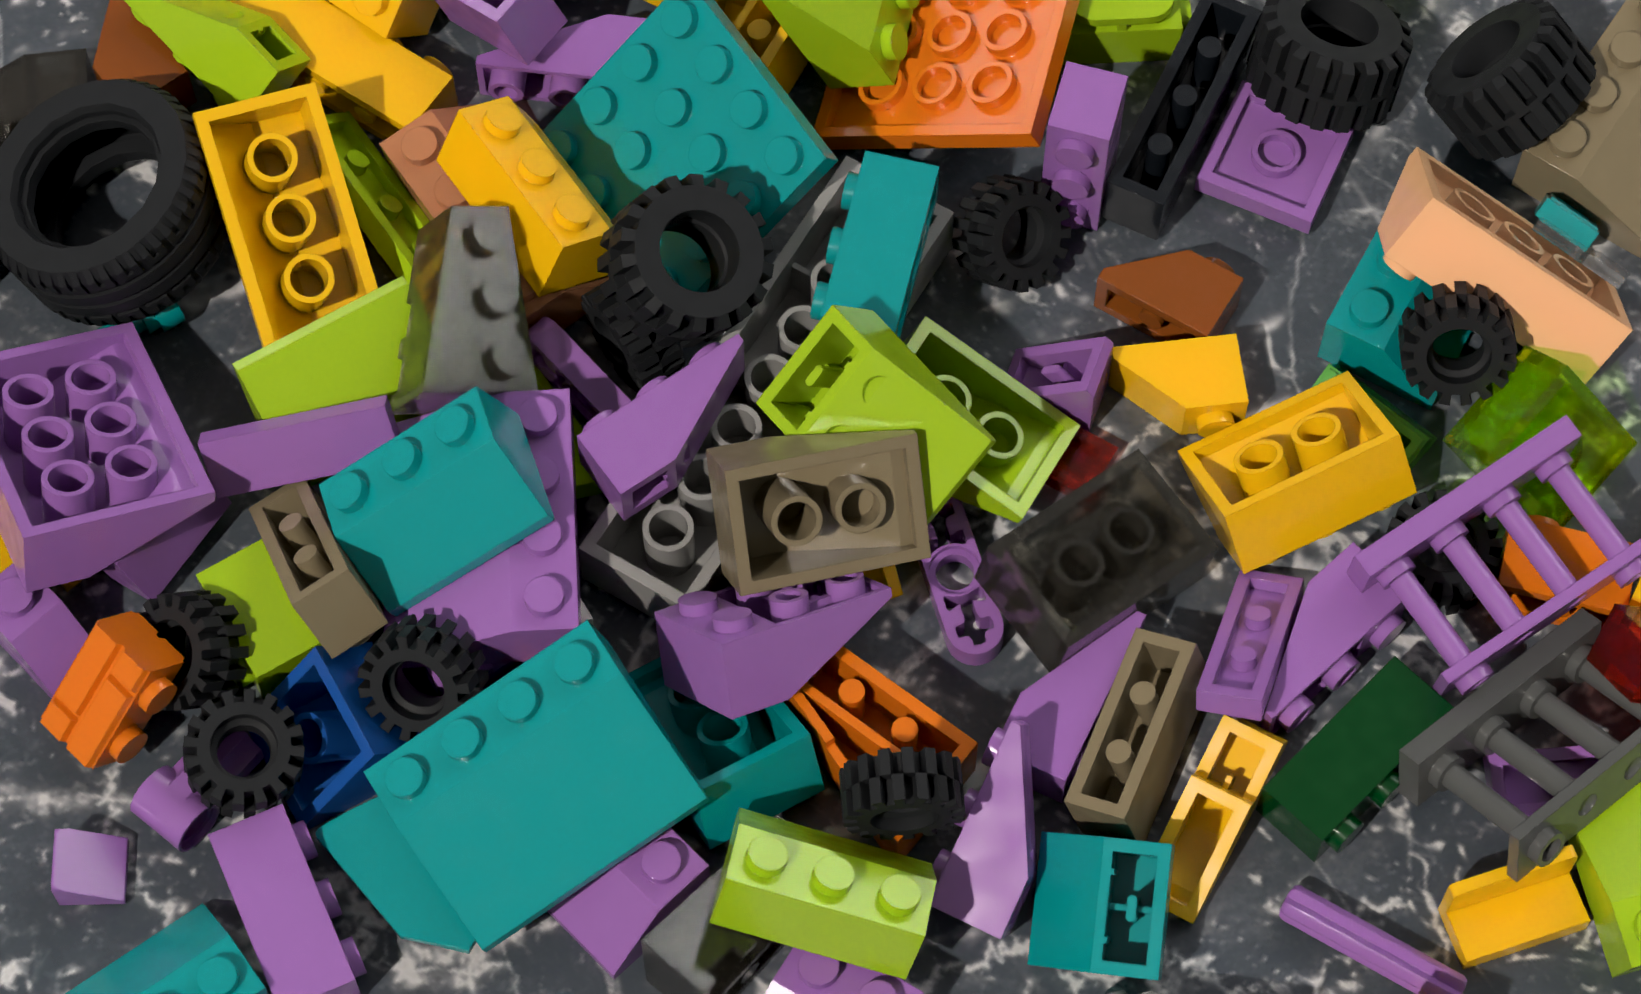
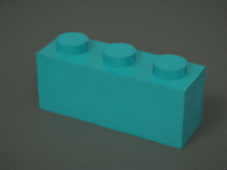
[810,150,940,338]

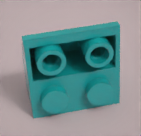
[1027,831,1175,981]

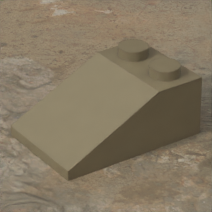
[706,430,931,596]

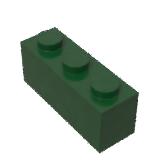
[1256,656,1454,862]

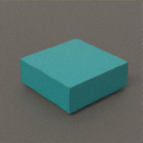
[1534,192,1599,251]

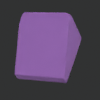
[51,828,129,905]

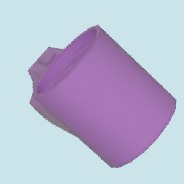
[130,731,264,852]

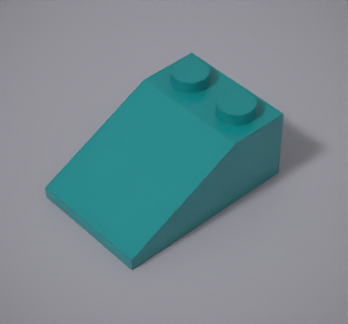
[629,657,825,849]

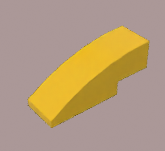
[1158,715,1288,924]

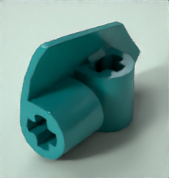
[316,797,476,954]

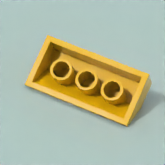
[192,82,378,348]

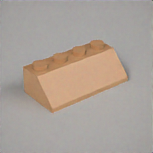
[1377,147,1633,386]

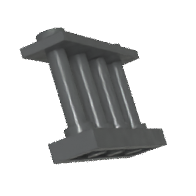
[1398,608,1641,882]

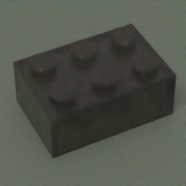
[974,449,1219,672]

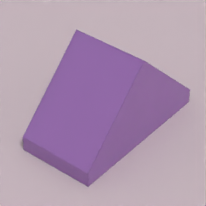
[1007,336,1114,435]

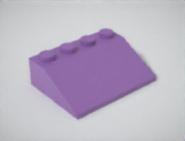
[0,322,215,593]
[383,388,582,668]

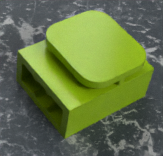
[1063,0,1192,65]

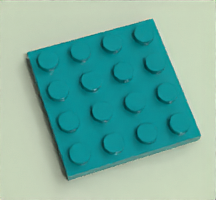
[543,0,839,292]

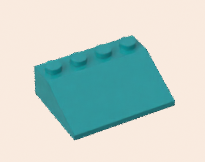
[363,620,710,952]

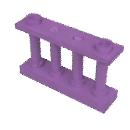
[1346,414,1641,697]

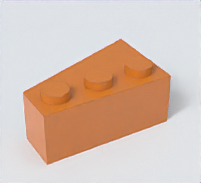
[784,646,978,856]

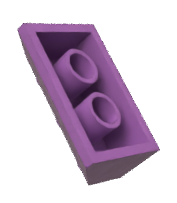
[547,828,711,980]

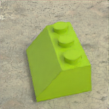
[232,276,462,486]
[709,807,937,980]

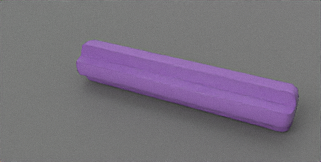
[1279,885,1467,994]

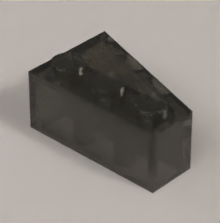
[390,206,538,415]

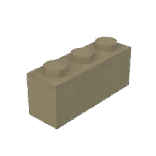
[248,480,388,659]
[1064,627,1206,841]

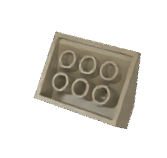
[1511,0,1641,259]

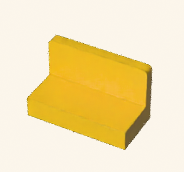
[1438,845,1591,970]

